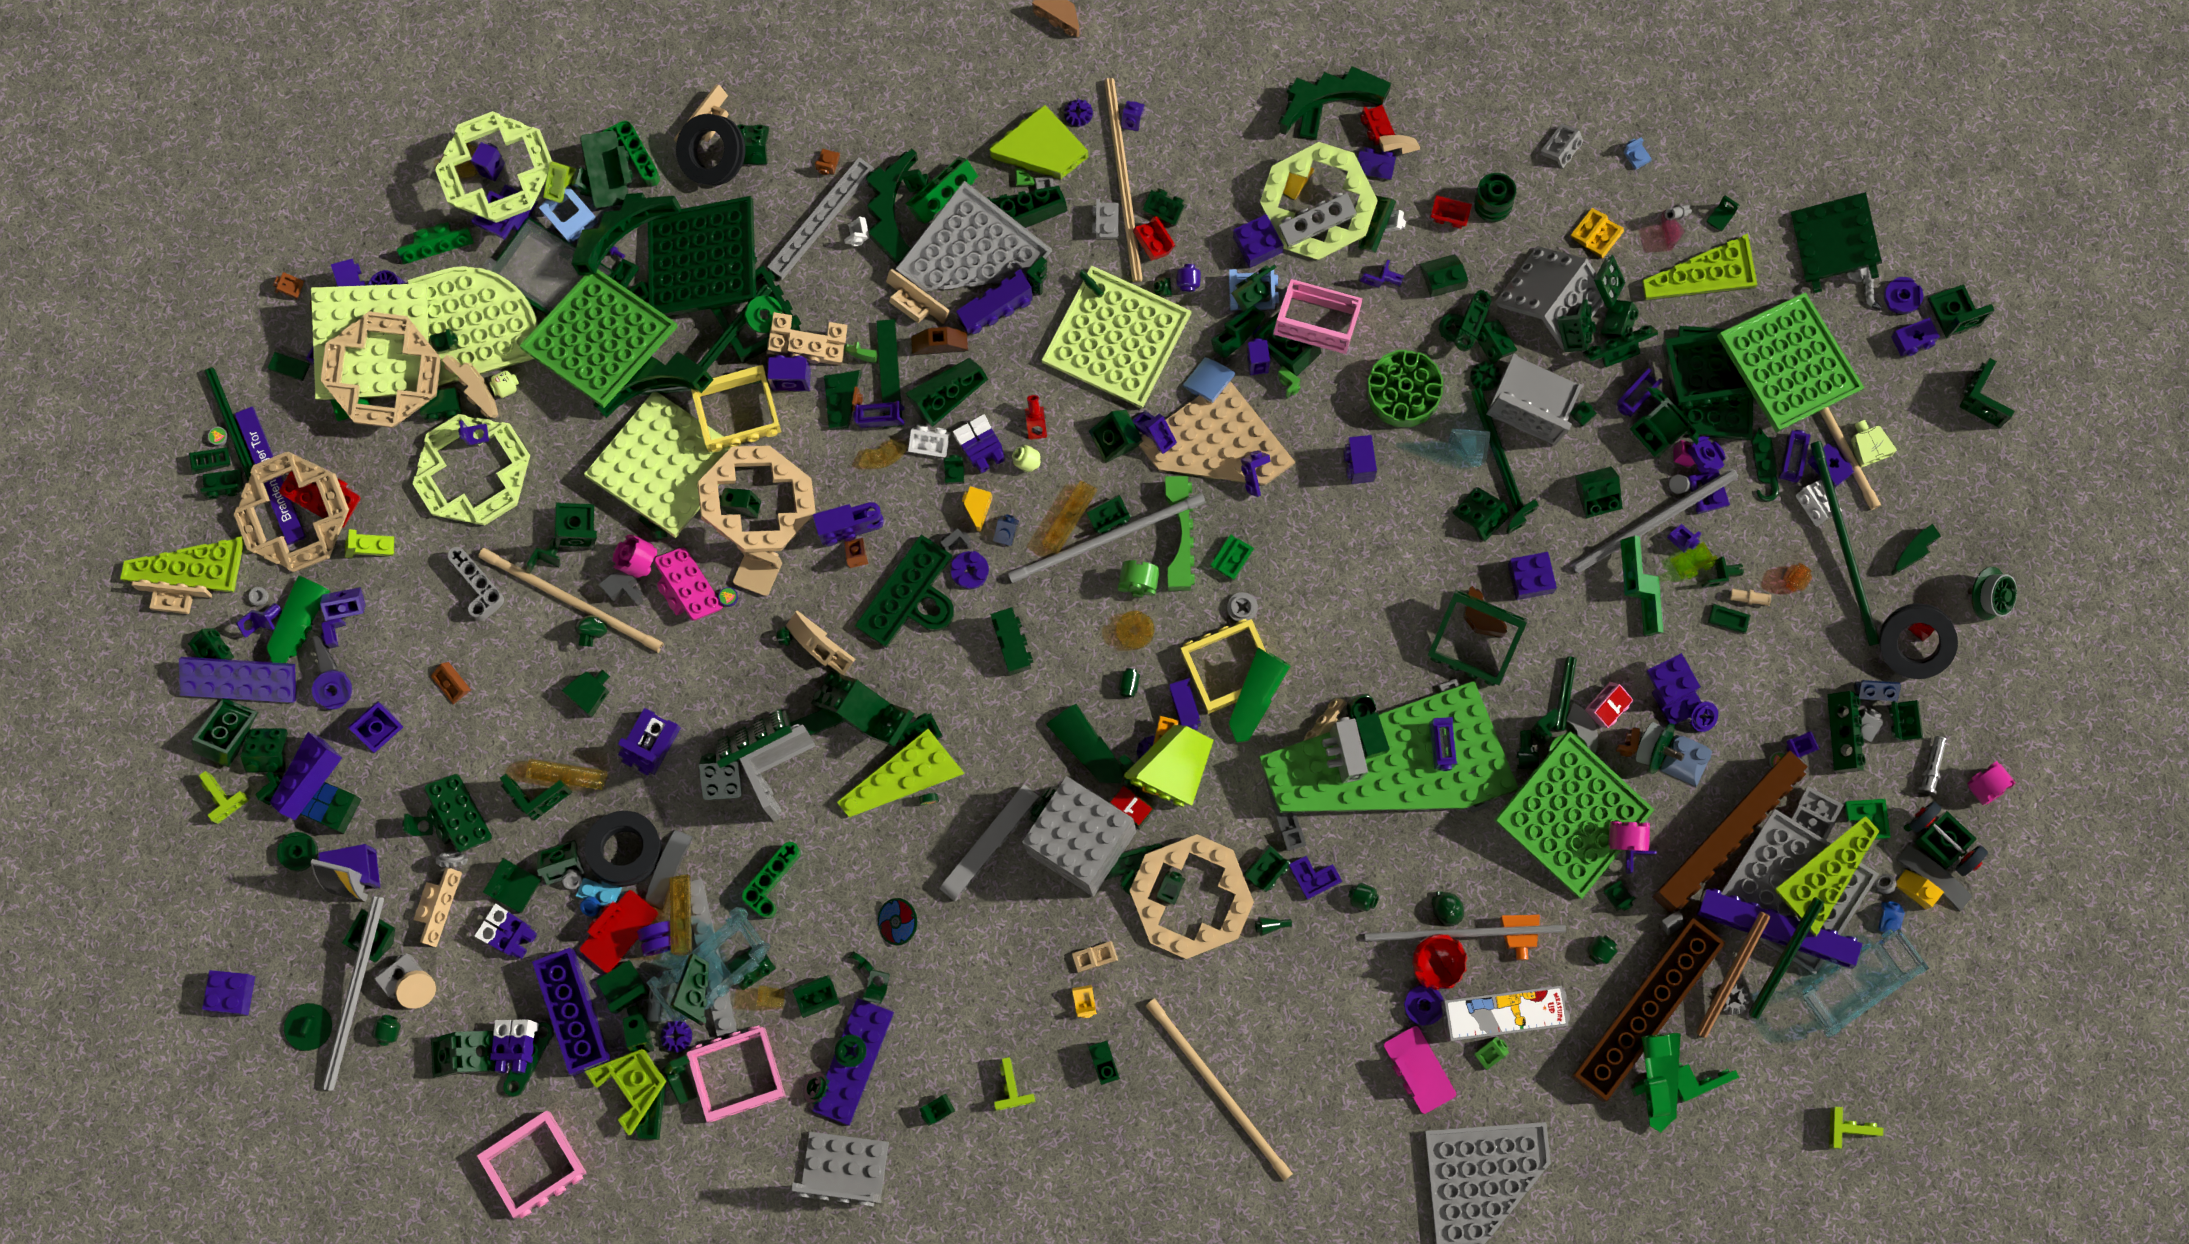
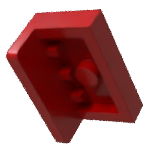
[1430,195,1472,229]

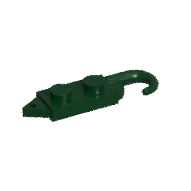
[1751,428,1779,502]

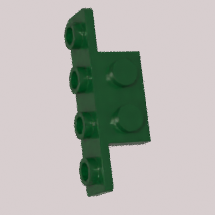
[1582,325,1658,367]

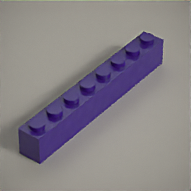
[1696,888,1863,969]

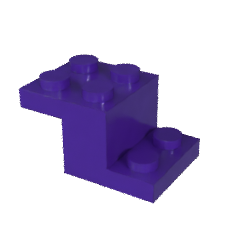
[471,184,538,240]
[1646,653,1701,725]

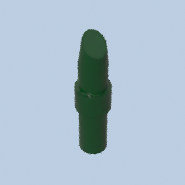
[1079,269,1104,298]

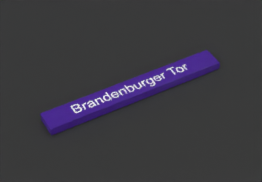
[235,406,306,545]

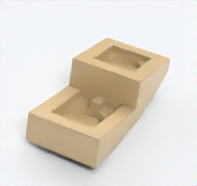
[1379,135,1420,154]
[1072,941,1118,973]

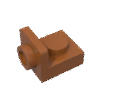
[815,149,840,175]
[273,272,305,299]
[1616,727,1640,757]

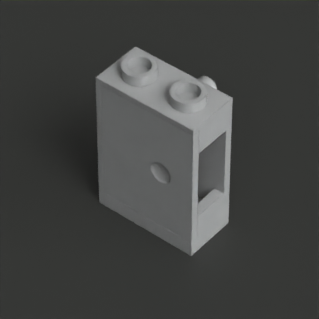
[1322,717,1368,784]

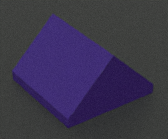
[348,701,403,753]

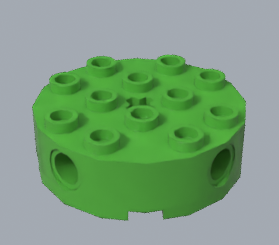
[1367,350,1443,427]

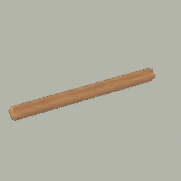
[1697,912,1770,1038]

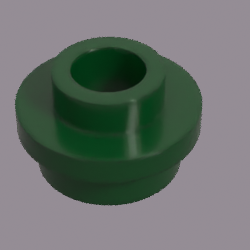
[649,526,667,539]
[776,627,793,646]

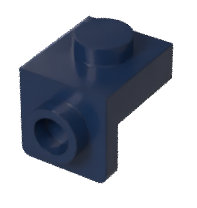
[993,514,1019,546]

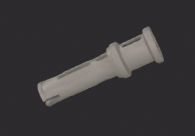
[1918,736,1947,796]

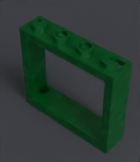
[711,265,802,363]
[1661,330,1752,410]
[1427,589,1528,686]

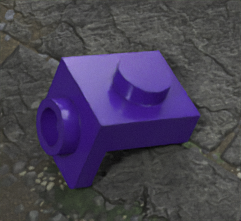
[1121,101,1145,131]
[1667,524,1702,553]
[321,618,346,648]
[1786,731,1819,758]

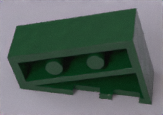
[990,607,1034,676]

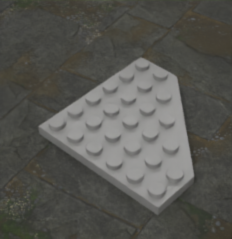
[896,181,1052,292]
[1425,1122,1551,1244]

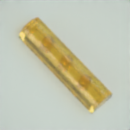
[1042,480,1097,554]
[526,758,608,790]
[669,874,692,956]

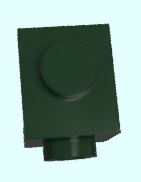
[919,1094,955,1126]

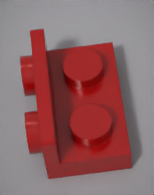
[1360,105,1395,145]
[1132,216,1175,261]

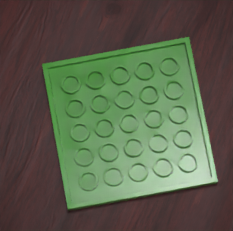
[520,269,678,408]
[1717,292,1864,433]
[1494,731,1654,899]

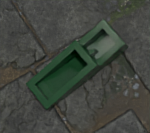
[1211,306,1265,358]
[1891,524,1941,576]

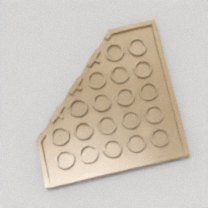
[1139,381,1295,485]

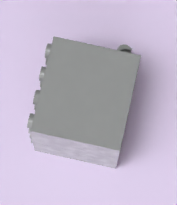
[1022,776,1137,897]

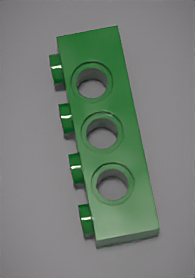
[905,156,979,224]

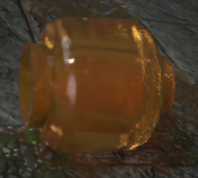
[1783,563,1812,592]

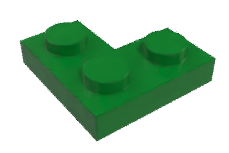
[1844,799,1891,840]

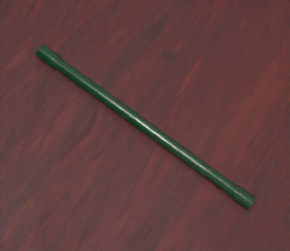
[1810,441,1879,646]

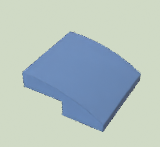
[1183,357,1235,403]

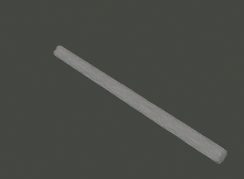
[1572,469,1738,573]
[322,896,384,1091]

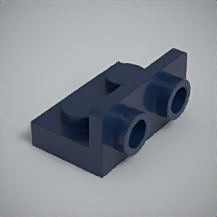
[1854,680,1901,702]

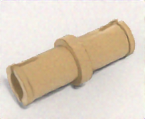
[1730,588,1771,606]

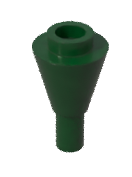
[1255,917,1292,936]

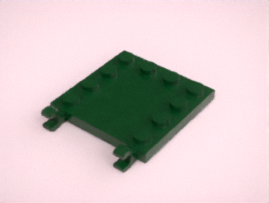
[1791,192,1882,293]

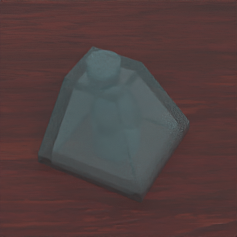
[1448,429,1490,467]

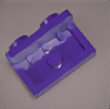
[1358,147,1396,180]

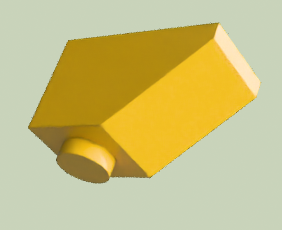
[962,486,992,532]
[1896,870,1944,910]

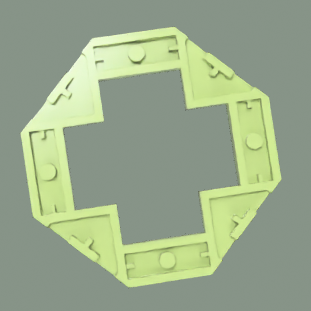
[435,111,552,223]
[1260,142,1378,260]
[413,414,530,526]

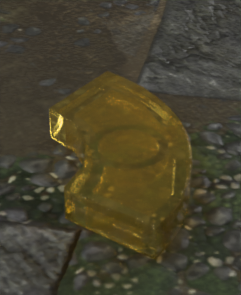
[858,439,908,469]

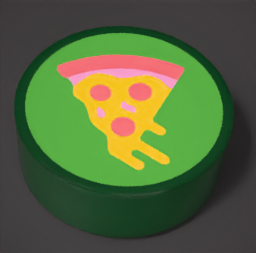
[919,793,939,805]

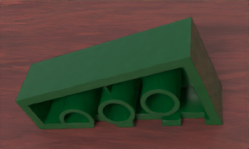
[986,186,1067,228]
[905,358,988,427]

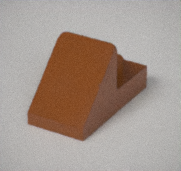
[844,538,868,568]

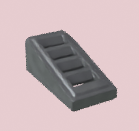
[313,636,340,673]

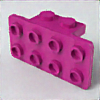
[654,547,723,621]
[1384,1026,1456,1114]

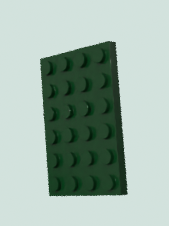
[1677,325,1753,440]
[715,709,793,768]

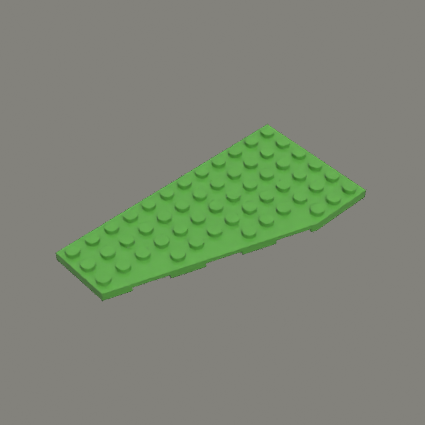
[1259,681,1519,813]

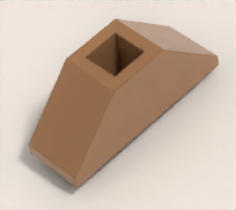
[1032,0,1080,38]

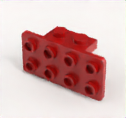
[279,471,360,528]
[580,890,658,973]

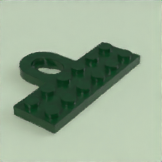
[855,534,954,648]

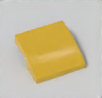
[1571,208,1624,259]

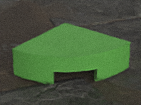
[1016,168,1035,187]

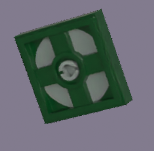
[1594,255,1626,308]

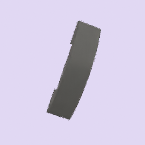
[1265,776,1306,851]
[645,830,693,909]
[1896,845,1972,911]

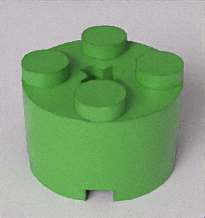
[1118,560,1159,598]

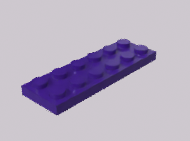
[179,657,296,703]
[812,998,894,1126]

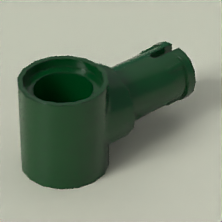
[1517,730,1539,769]

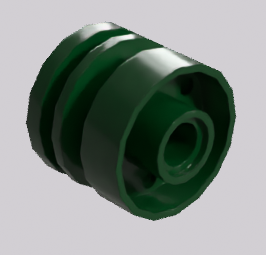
[1474,173,1517,222]

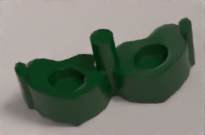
[848,951,875,974]

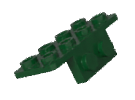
[580,131,633,208]
[424,774,492,853]

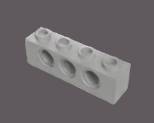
[1279,193,1357,248]

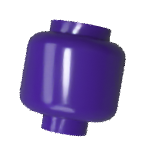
[1176,264,1201,292]

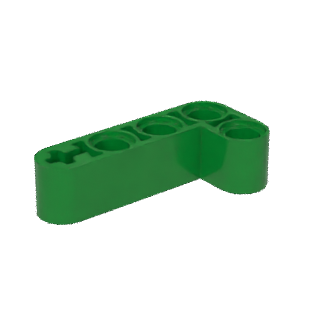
[602,121,660,187]
[742,842,801,919]

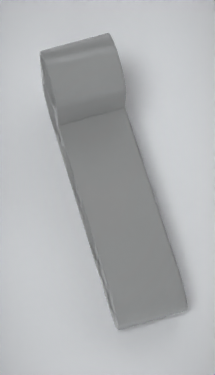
[448,547,504,621]

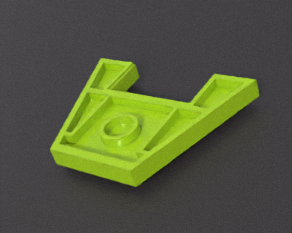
[585,1049,667,1135]

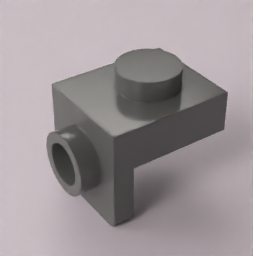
[940,528,971,552]

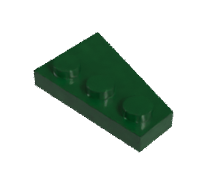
[1358,195,1396,253]
[824,370,862,430]
[669,953,709,1026]
[636,1079,666,1140]

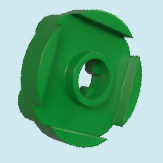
[744,296,782,333]

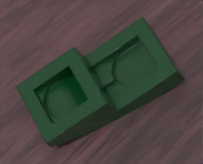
[1506,499,1539,534]

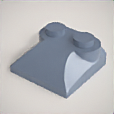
[1660,735,1712,787]

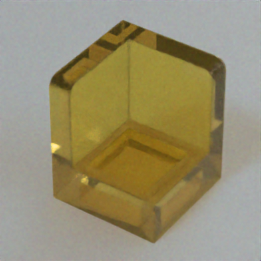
[757,985,785,1009]

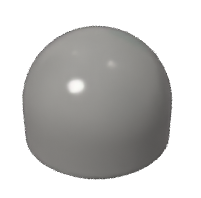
[1875,874,1897,895]

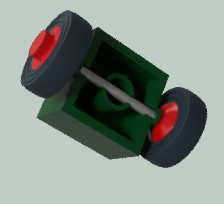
[1909,801,1988,876]

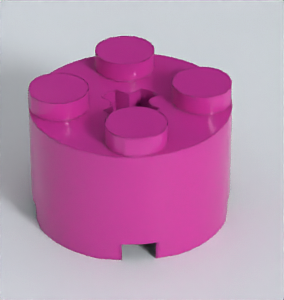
[612,534,657,578]
[1967,761,2016,806]
[1609,821,1650,851]

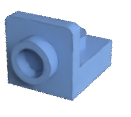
[1623,137,1652,170]

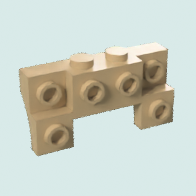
[767,312,847,365]

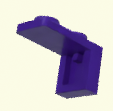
[1241,450,1271,497]

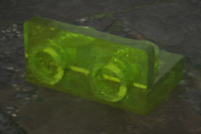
[1670,542,1718,580]

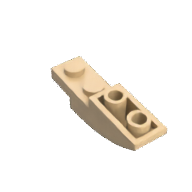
[442,355,498,418]
[786,611,856,675]

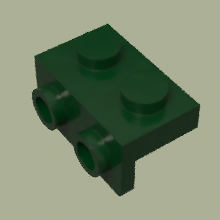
[1601,300,1639,338]
[1476,320,1517,364]
[1085,495,1132,535]
[1889,700,1924,742]
[900,713,943,747]
[1243,845,1291,892]
[727,943,776,990]
[792,975,840,1018]

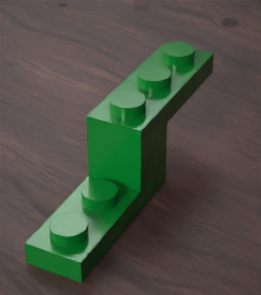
[1620,535,1664,636]
[1631,1063,1739,1103]

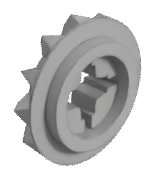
[1227,592,1258,621]
[436,851,468,868]
[1722,983,1750,1015]

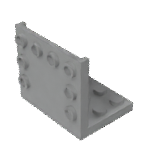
[1495,246,1603,350]
[1487,354,1582,446]
[740,724,816,821]
[792,1132,889,1206]

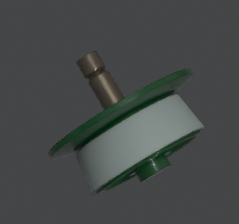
[1968,567,2017,620]
[1636,722,1685,775]

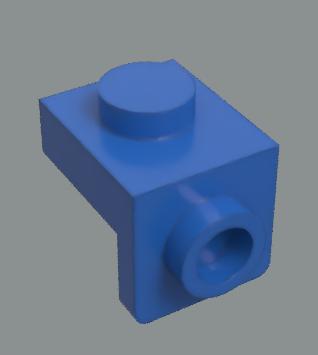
[1878,901,1905,935]

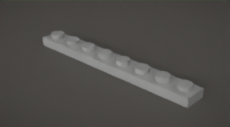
[767,157,874,280]
[683,879,738,1037]

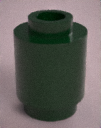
[1118,668,1140,698]

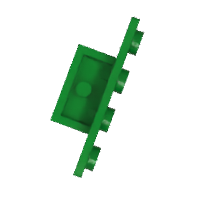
[397,222,474,264]

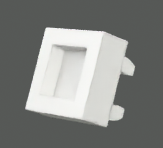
[1385,210,1406,232]

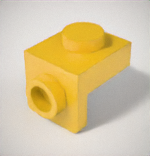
[1072,985,1097,1018]

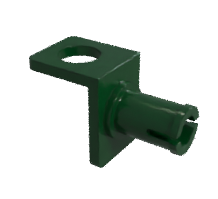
[526,538,561,574]
[1702,556,1744,588]

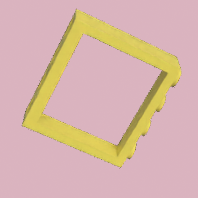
[691,365,782,452]
[1181,619,1266,714]

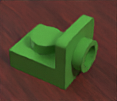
[1278,366,1301,398]
[1474,1037,1509,1070]

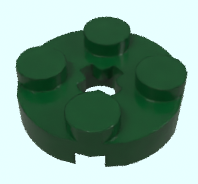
[277,832,318,872]

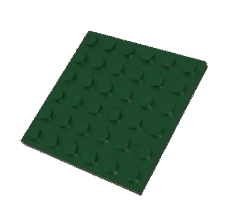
[648,196,756,316]

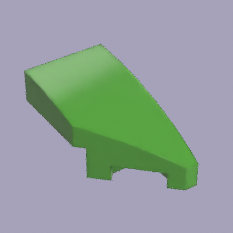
[844,342,878,363]

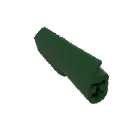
[1046,704,1125,784]

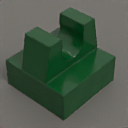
[1570,400,1597,427]

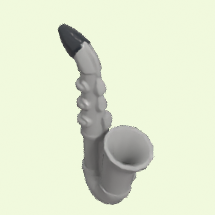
[1847,267,1882,310]

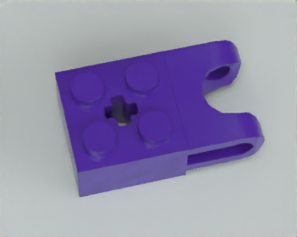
[813,502,884,546]

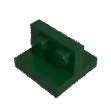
[536,840,584,885]

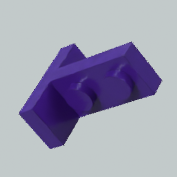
[1132,410,1177,454]

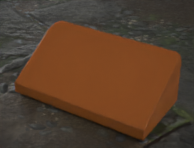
[431,662,471,704]

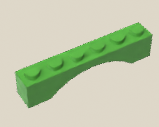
[1165,476,1195,591]

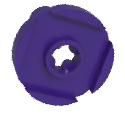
[1884,277,1923,314]
[1688,436,1725,473]
[951,551,989,589]
[312,670,352,709]
[1404,986,1444,1026]

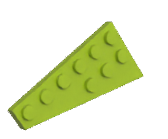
[1642,233,1757,300]
[120,536,244,593]
[837,728,965,817]
[1775,816,1879,937]

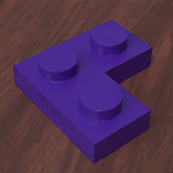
[1289,856,1342,900]

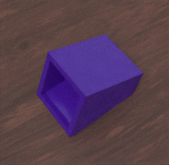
[317,844,381,888]

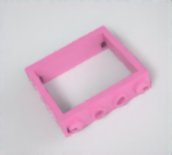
[1273,279,1363,354]
[686,1025,786,1123]
[477,1111,586,1219]

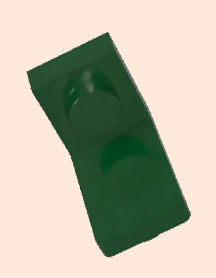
[662,1055,697,1105]

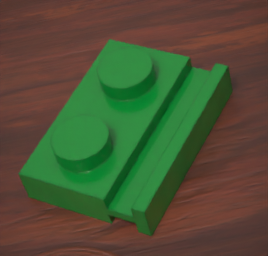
[1210,534,1254,581]

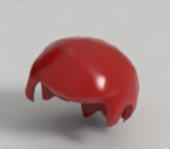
[1412,934,1467,990]

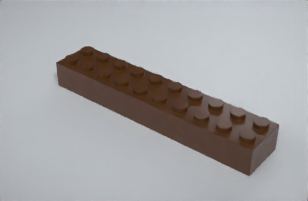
[1652,751,1808,913]
[1571,918,1725,1102]

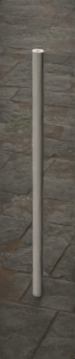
[1365,924,1566,941]

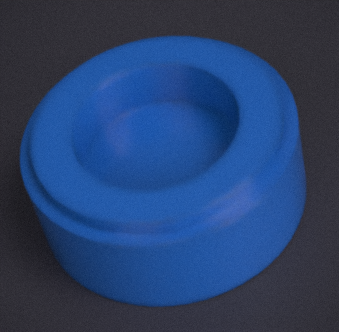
[580,896,601,917]

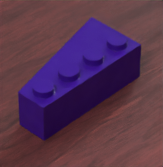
[956,269,1033,335]
[270,732,342,820]

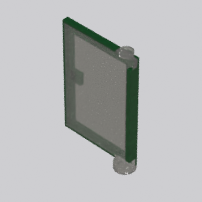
[482,217,614,316]

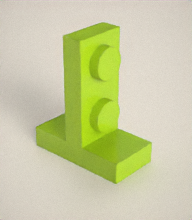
[543,161,576,203]
[345,529,394,558]
[199,771,249,824]
[994,1057,1036,1111]
[1829,1107,1884,1149]

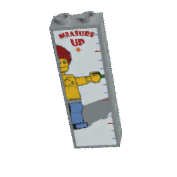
[1441,986,1570,1042]

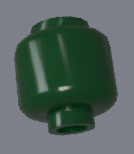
[1348,883,1379,912]
[1588,935,1618,965]
[372,1015,401,1046]

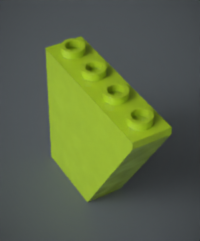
[989,105,1088,180]
[1124,725,1214,807]

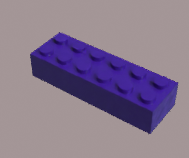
[532,948,611,1076]

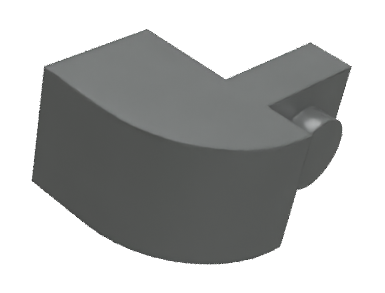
[599,572,644,605]

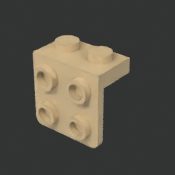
[733,551,782,596]

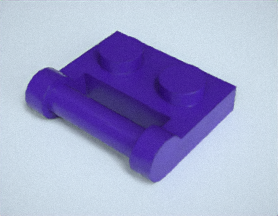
[1687,471,1730,514]

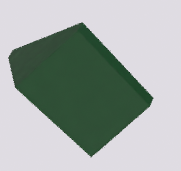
[342,908,396,963]

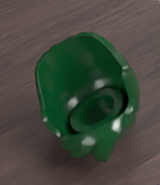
[1346,694,1377,719]
[1432,891,1464,927]

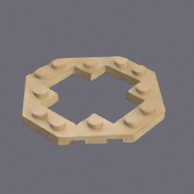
[321,311,441,428]
[697,446,816,552]
[234,452,349,572]
[1130,834,1254,959]

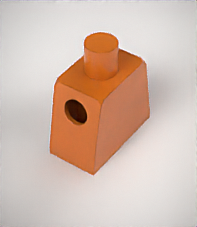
[1500,915,1540,961]

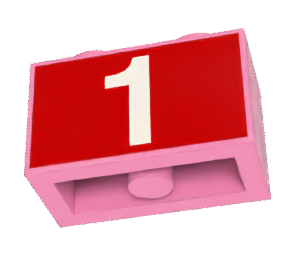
[1585,682,1633,728]

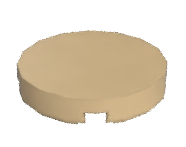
[395,970,436,1009]

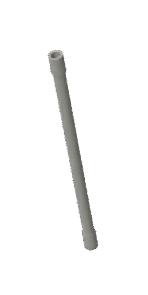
[1008,492,1206,583]

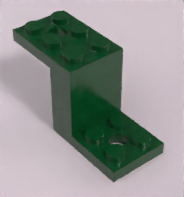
[811,671,915,747]

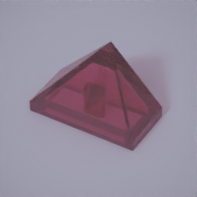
[1660,210,1685,251]

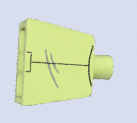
[1851,420,1897,468]

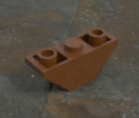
[911,327,968,355]
[1464,586,1508,637]

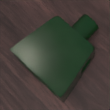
[719,488,761,519]
[562,669,610,717]
[622,1006,654,1053]

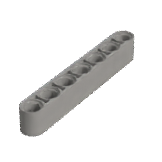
[940,785,1040,901]

